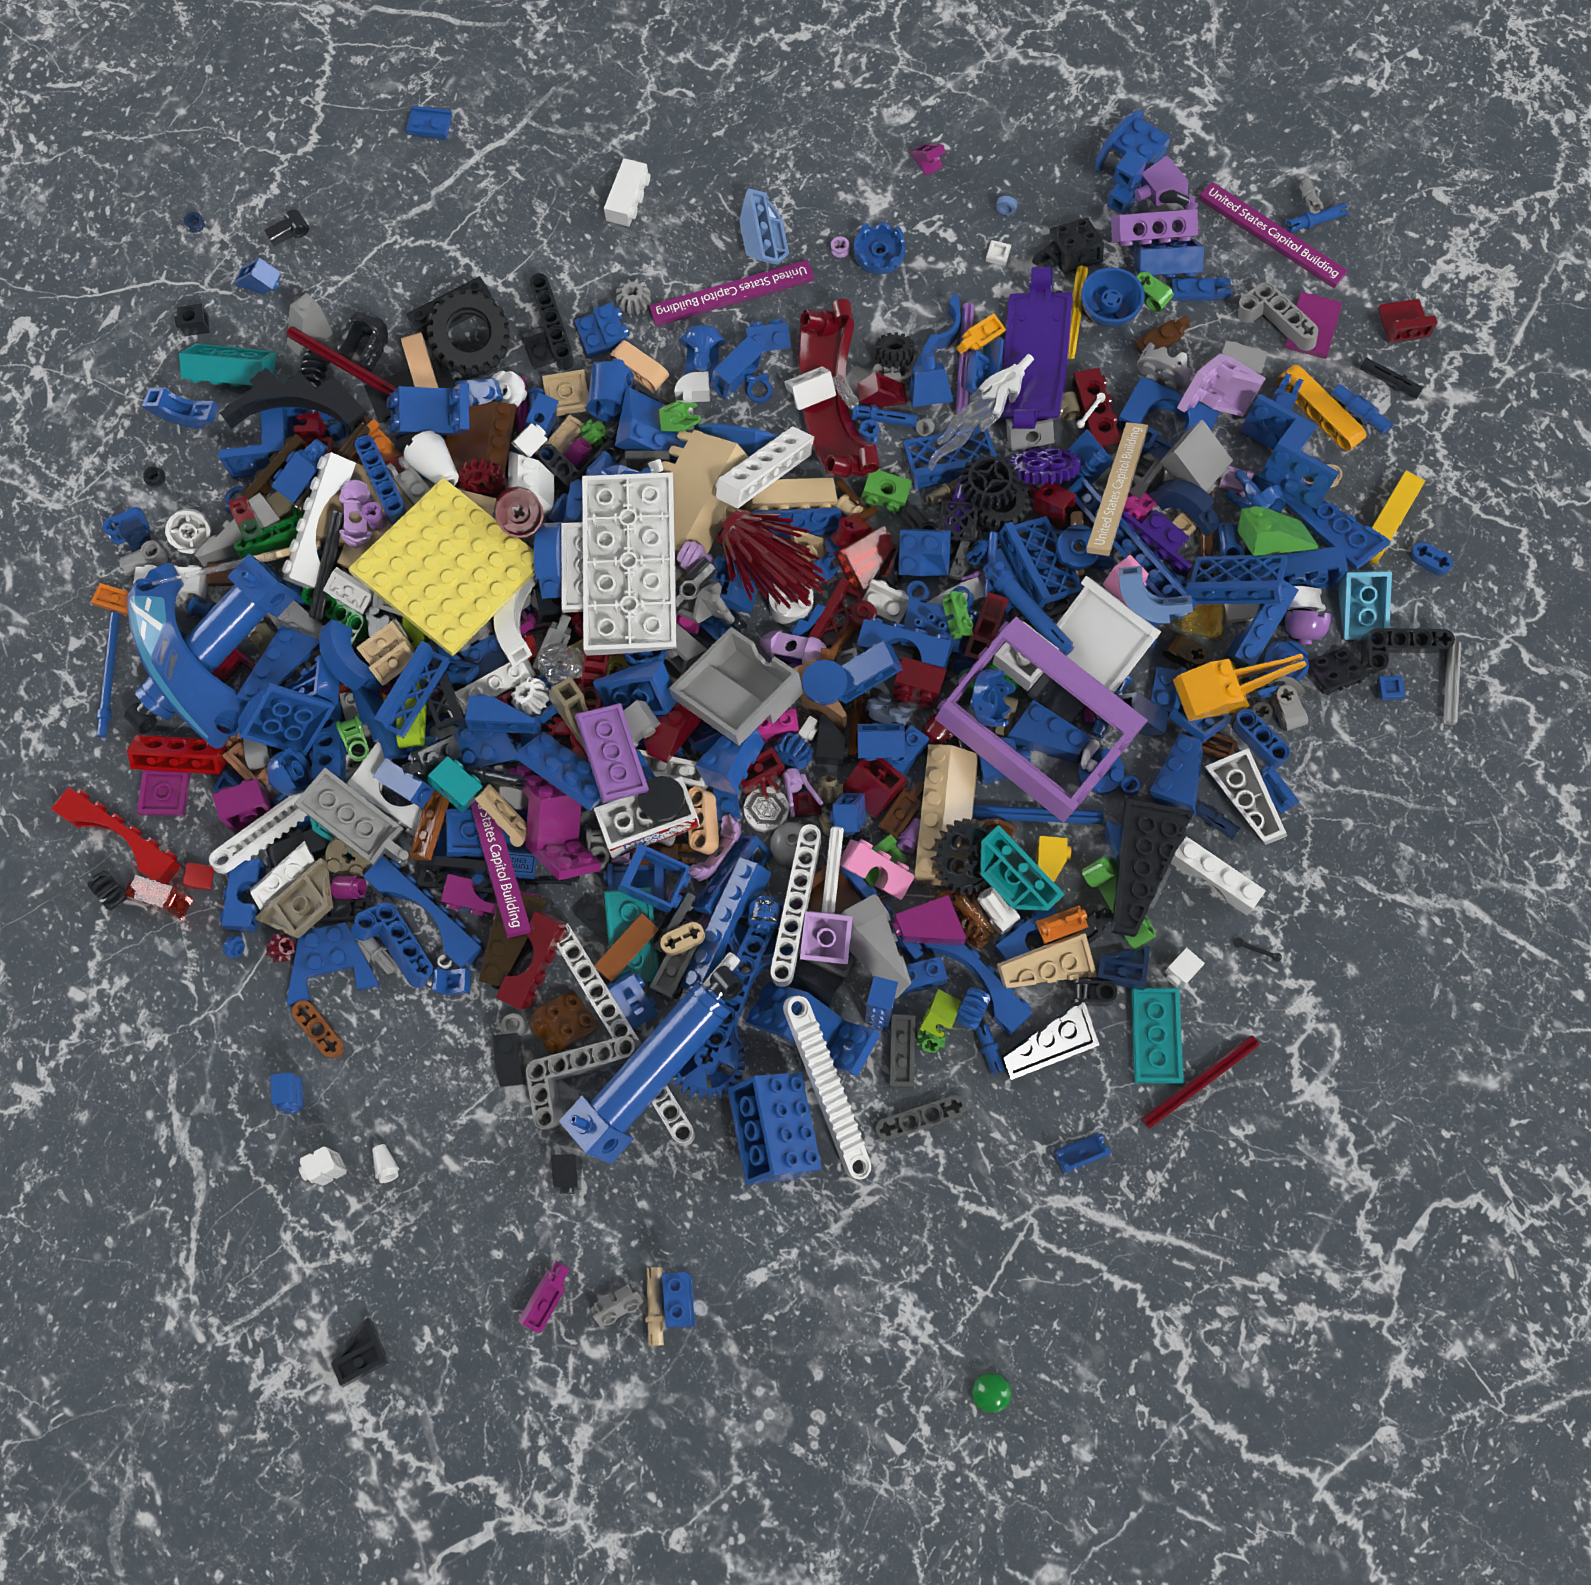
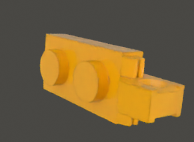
[956,313,1006,354]

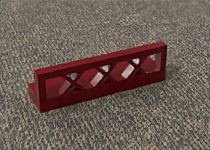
[808,578,865,649]

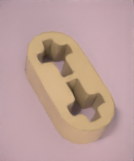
[660,922,705,956]

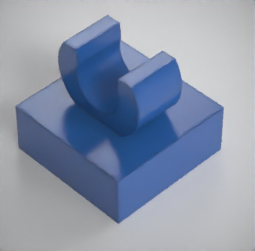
[813,554,841,583]

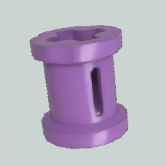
[361,502,388,530]

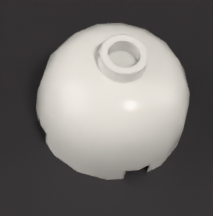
[165,508,212,554]

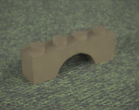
[548,676,588,752]

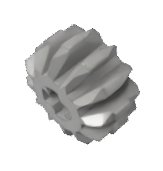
[616,279,651,315]

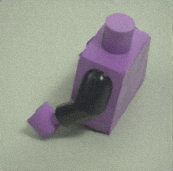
[1134,156,1198,210]

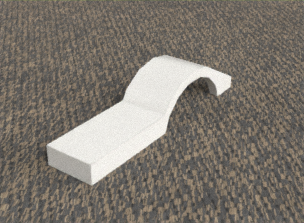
[1222,586,1326,623]

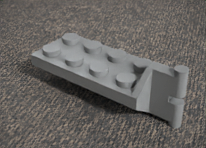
[675,565,735,624]
[294,768,408,867]

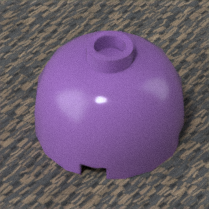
[1285,610,1331,645]

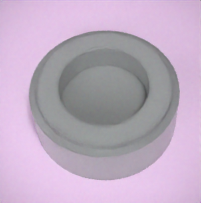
[501,1013,526,1036]

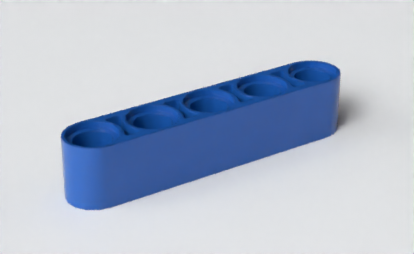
[354,435,407,525]

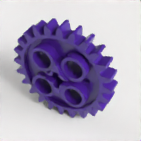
[1009,446,1080,485]

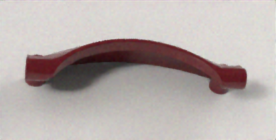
[798,299,880,478]

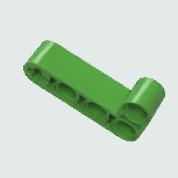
[1082,857,1156,949]

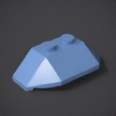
[739,188,789,265]

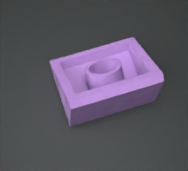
[800,911,853,964]

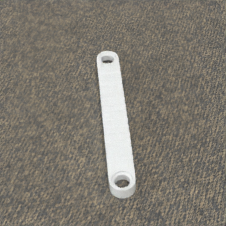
[209,752,365,874]
[783,996,871,1180]

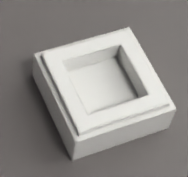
[986,240,1011,266]

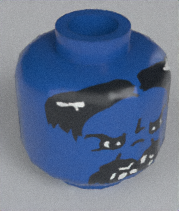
[748,896,780,933]

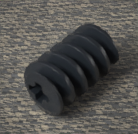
[298,349,330,389]

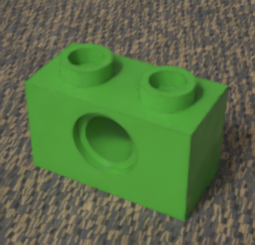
[861,470,912,513]

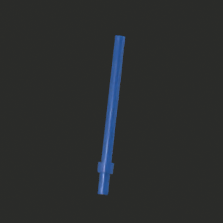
[96,611,120,738]

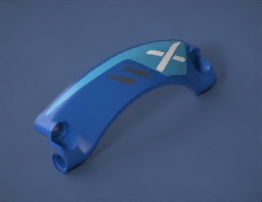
[127,563,247,748]

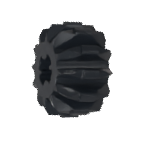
[88,870,127,911]

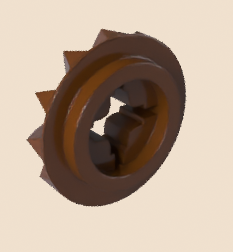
[959,917,988,949]

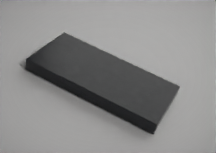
[364,359,456,423]

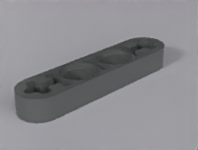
[875,1095,966,1142]

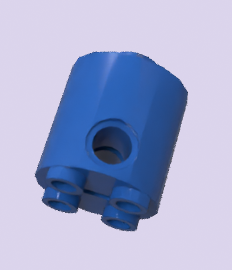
[586,359,634,422]

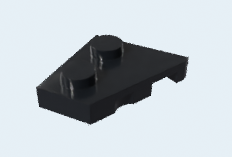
[331,1318,389,1387]

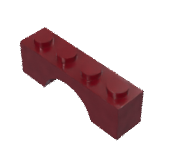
[496,911,567,1010]

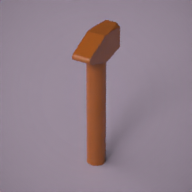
[820,625,855,662]

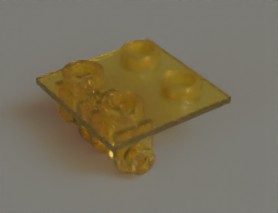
[1181,604,1224,640]

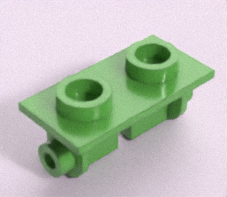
[942,591,973,640]

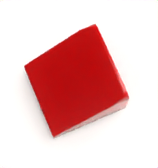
[183,863,214,890]

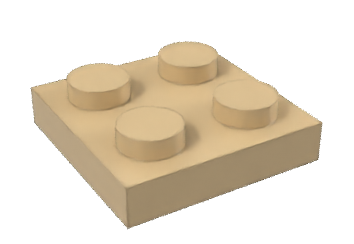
[542,369,588,416]

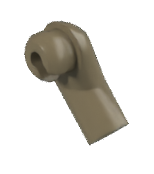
[819,811,845,841]

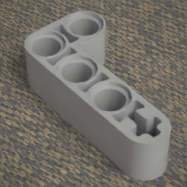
[1238,282,1318,351]

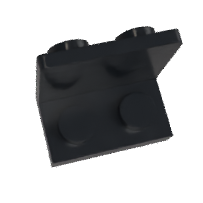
[1050,217,1104,274]
[1027,673,1085,724]

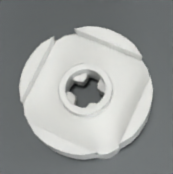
[491,371,527,407]

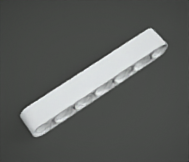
[771,824,821,987]

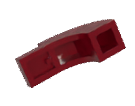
[964,592,1009,660]

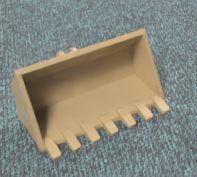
[662,430,749,567]

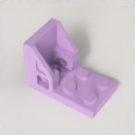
[1177,354,1266,417]

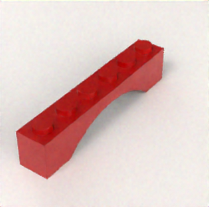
[51,787,182,888]

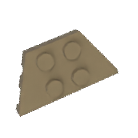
[255,858,333,939]

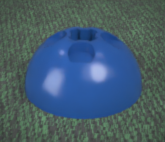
[1081,267,1145,327]

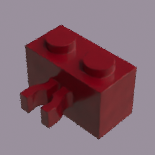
[739,747,785,800]

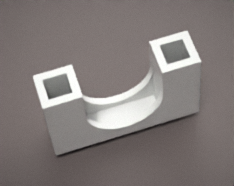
[347,742,450,838]

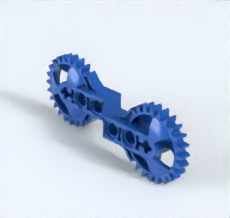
[674,893,798,1101]

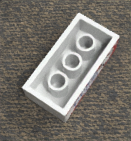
[594,776,700,859]

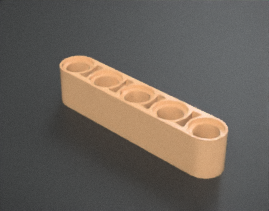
[401,332,439,388]

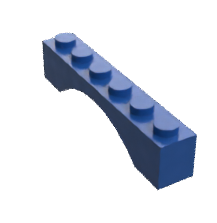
[363,856,485,969]
[680,857,772,991]
[919,943,1032,1037]

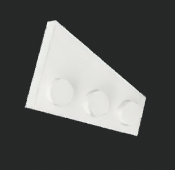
[250,841,316,911]

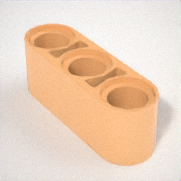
[609,340,669,392]
[688,786,719,855]

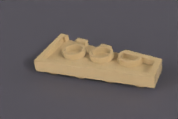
[997,931,1097,988]

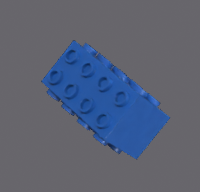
[727,1072,822,1186]

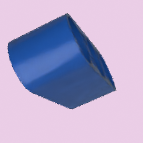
[1232,709,1290,768]

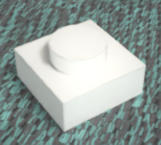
[798,716,819,743]

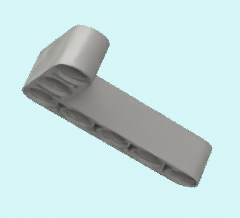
[526,1036,642,1131]

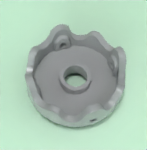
[1137,342,1193,390]

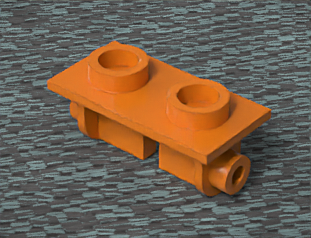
[1035,906,1089,944]

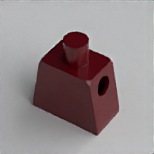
[1027,483,1076,530]

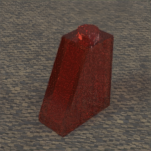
[834,526,894,591]
[125,875,193,921]

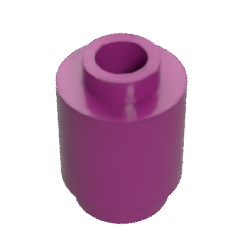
[563,437,592,469]
[330,876,367,899]

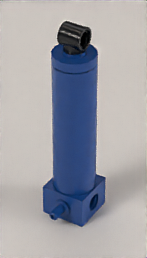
[124,554,298,734]
[559,966,744,1164]

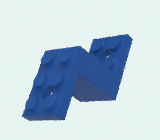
[387,383,469,438]
[1240,394,1339,509]
[218,407,336,479]
[745,982,881,1077]

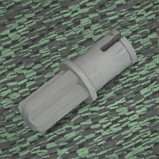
[359,937,398,975]

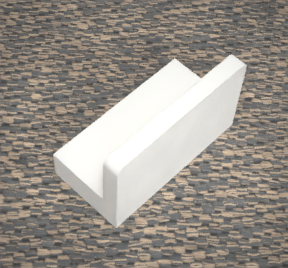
[784,367,836,410]

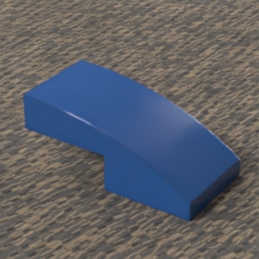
[1141,427,1174,460]

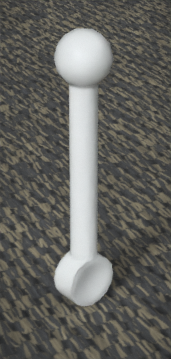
[1076,393,1106,428]

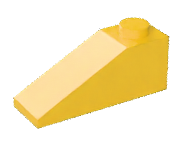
[1036,836,1071,882]

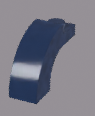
[1150,479,1222,536]

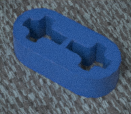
[1410,542,1453,575]

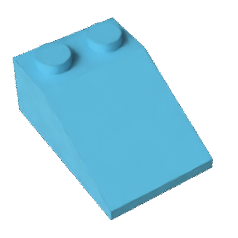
[1338,570,1392,640]

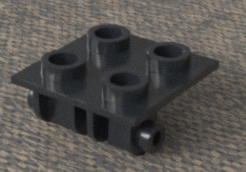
[1308,647,1370,695]

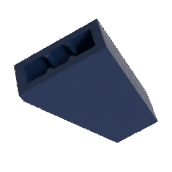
[1096,692,1169,736]

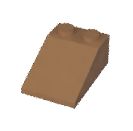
[793,658,847,733]

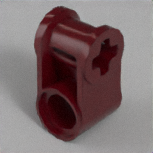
[831,513,872,547]

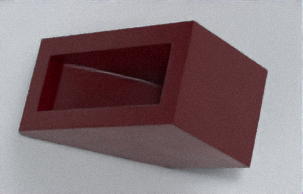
[857,372,907,408]

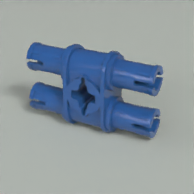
[1331,384,1394,434]

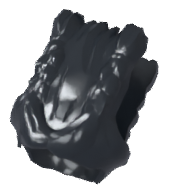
[337,312,388,372]

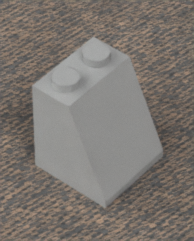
[1160,420,1233,494]

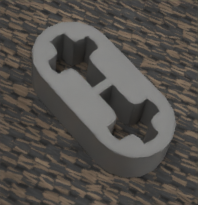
[872,363,912,384]

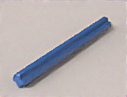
[972,805,1104,824]

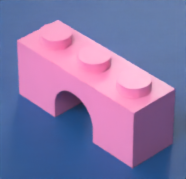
[840,839,915,900]

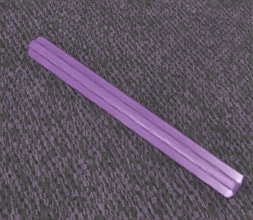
[955,303,974,417]

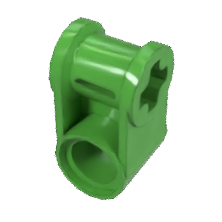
[1137,272,1174,312]
[336,714,369,761]

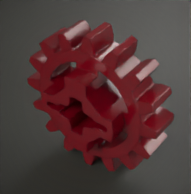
[458,458,507,498]

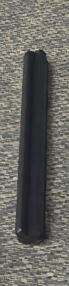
[309,511,344,620]

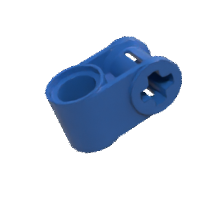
[102,507,150,544]

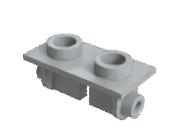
[590,1283,645,1327]

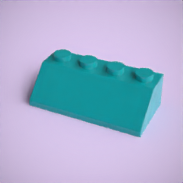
[179,343,277,388]

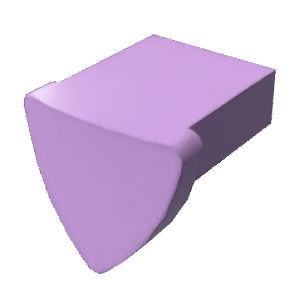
[1219,466,1254,496]

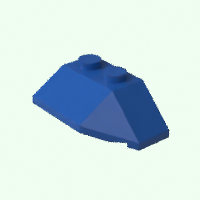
[694,423,780,457]

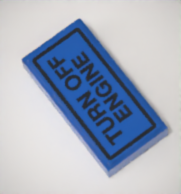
[487,852,538,879]

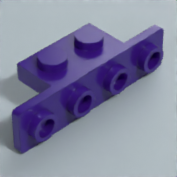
[1121,509,1192,577]

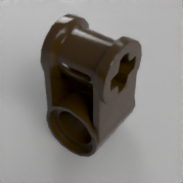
[1162,633,1208,670]

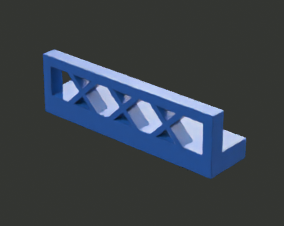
[374,641,451,739]
[693,834,772,918]

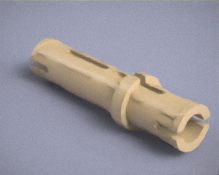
[645,1267,665,1346]

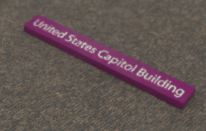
[1199,182,1348,289]
[649,260,814,326]
[470,775,531,938]

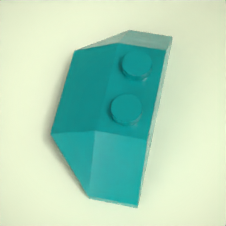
[981,825,1065,911]

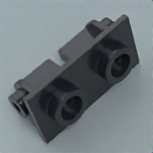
[878,541,902,590]

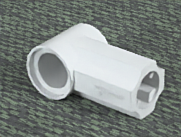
[977,887,1021,935]

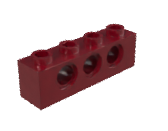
[1072,368,1122,454]

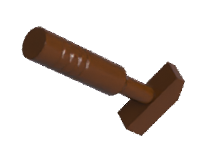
[836,478,878,521]

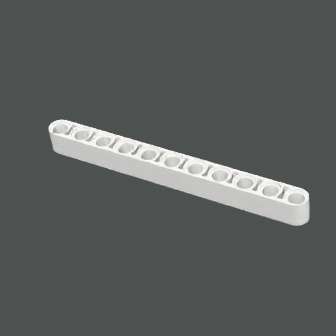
[557,924,695,1146]

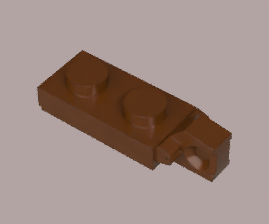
[1134,316,1191,354]
[849,696,872,760]
[878,780,924,841]

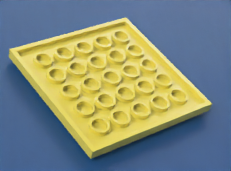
[348,478,535,657]

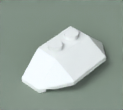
[508,452,554,517]

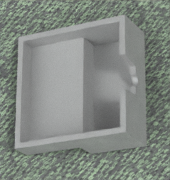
[669,627,803,746]

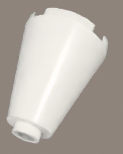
[404,431,459,486]

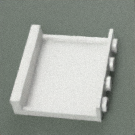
[1057,576,1161,693]

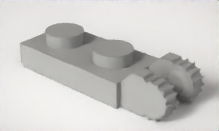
[386,457,431,506]

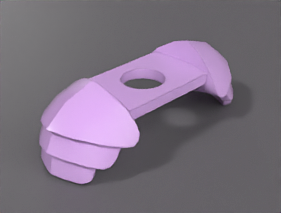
[339,480,372,549]
[677,541,714,572]
[760,630,827,664]
[688,814,741,882]

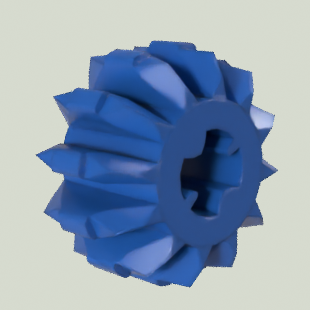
[774,732,814,770]
[956,987,990,1030]

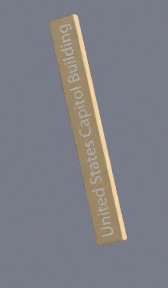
[1087,422,1148,556]

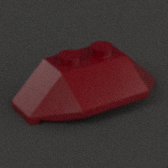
[643,702,702,764]

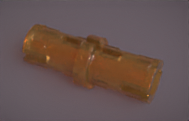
[953,894,995,938]

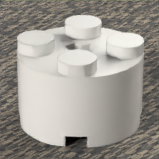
[769,583,814,628]

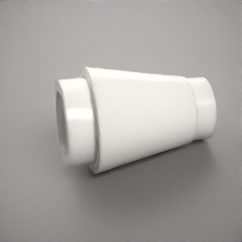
[372,1144,399,1183]

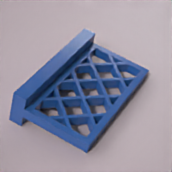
[903,425,999,490]
[998,516,1084,608]
[1186,555,1288,604]

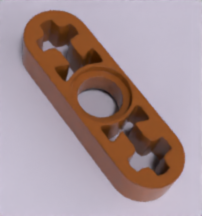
[292,1000,344,1059]

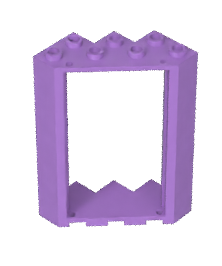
[935,617,1148,823]

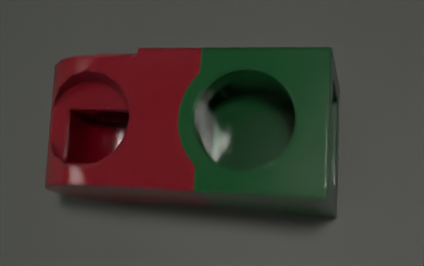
[228,495,264,541]

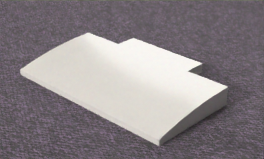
[561,472,677,655]

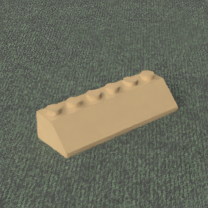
[914,745,979,886]

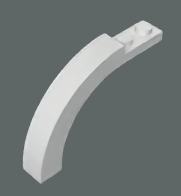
[494,549,562,668]

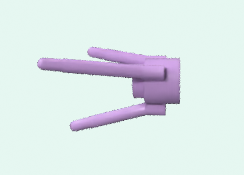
[782,768,823,818]

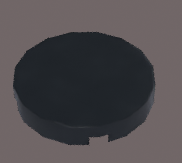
[638,776,685,822]

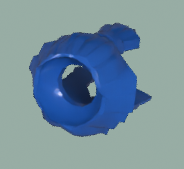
[679,325,726,381]
[1225,469,1286,513]

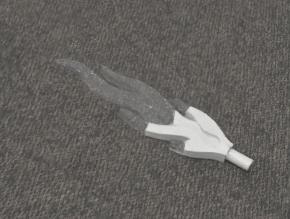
[928,354,1034,471]

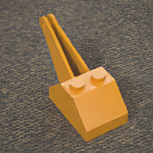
[1173,654,1307,721]

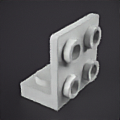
[323,567,374,614]

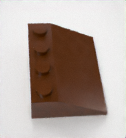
[445,402,517,478]

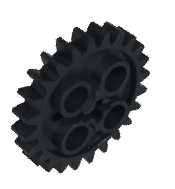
[930,818,993,895]

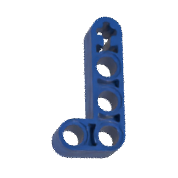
[351,902,433,988]

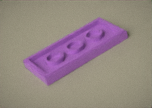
[575,703,649,803]

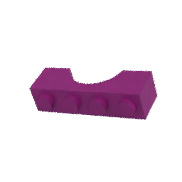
[441,874,542,919]

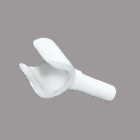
[427,954,453,986]

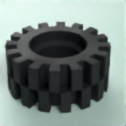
[876,332,914,369]

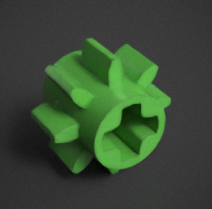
[580,419,607,448]
[916,1024,946,1053]

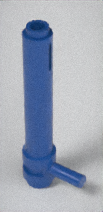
[983,558,1075,656]

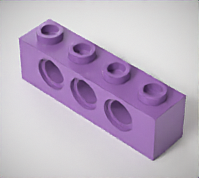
[1111,209,1198,246]

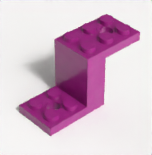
[508,765,601,880]

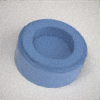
[996,196,1018,215]

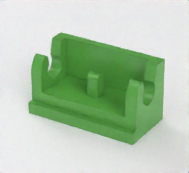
[659,400,701,432]

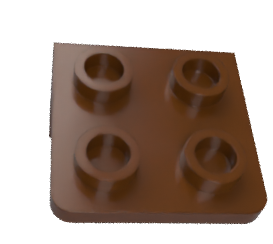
[799,862,862,914]
[528,991,599,1055]

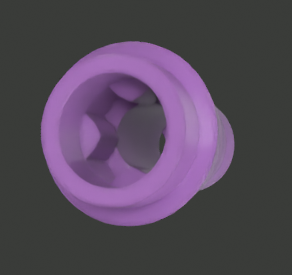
[897,818,920,854]

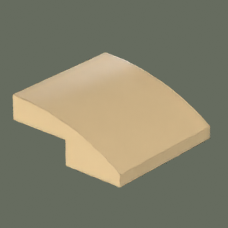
[357,620,415,686]

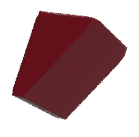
[792,791,822,818]

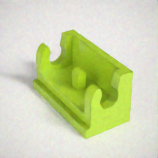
[919,989,961,1037]

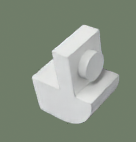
[674,372,710,415]

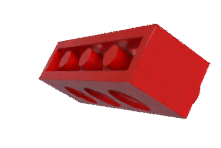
[126,735,228,775]

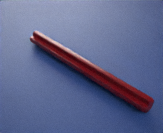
[286,326,397,397]
[1142,1035,1260,1129]

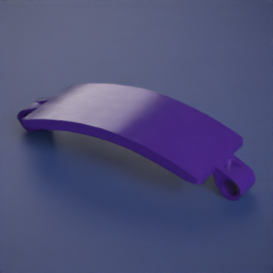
[995,267,1073,429]

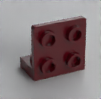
[1378,299,1438,343]

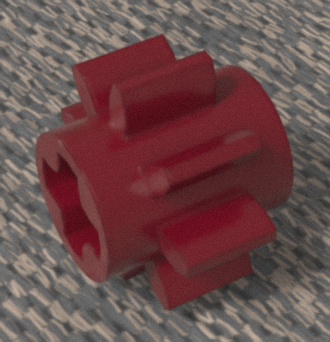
[265,934,296,963]

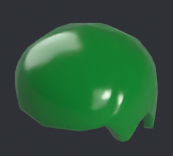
[971,1373,1013,1413]

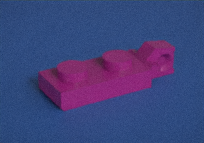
[517,1261,570,1334]

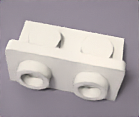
[862,579,909,624]

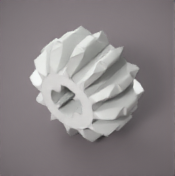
[511,677,550,717]

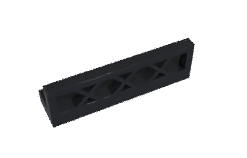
[414,640,467,731]
[418,856,495,895]

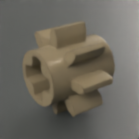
[814,775,843,803]

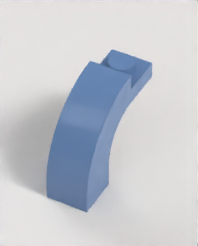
[1118,566,1193,623]

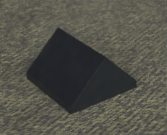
[787,959,844,1009]

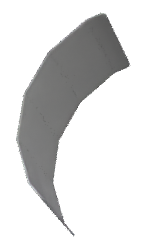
[1266,676,1306,697]

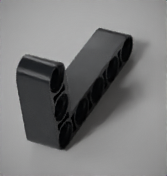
[534,428,625,494]

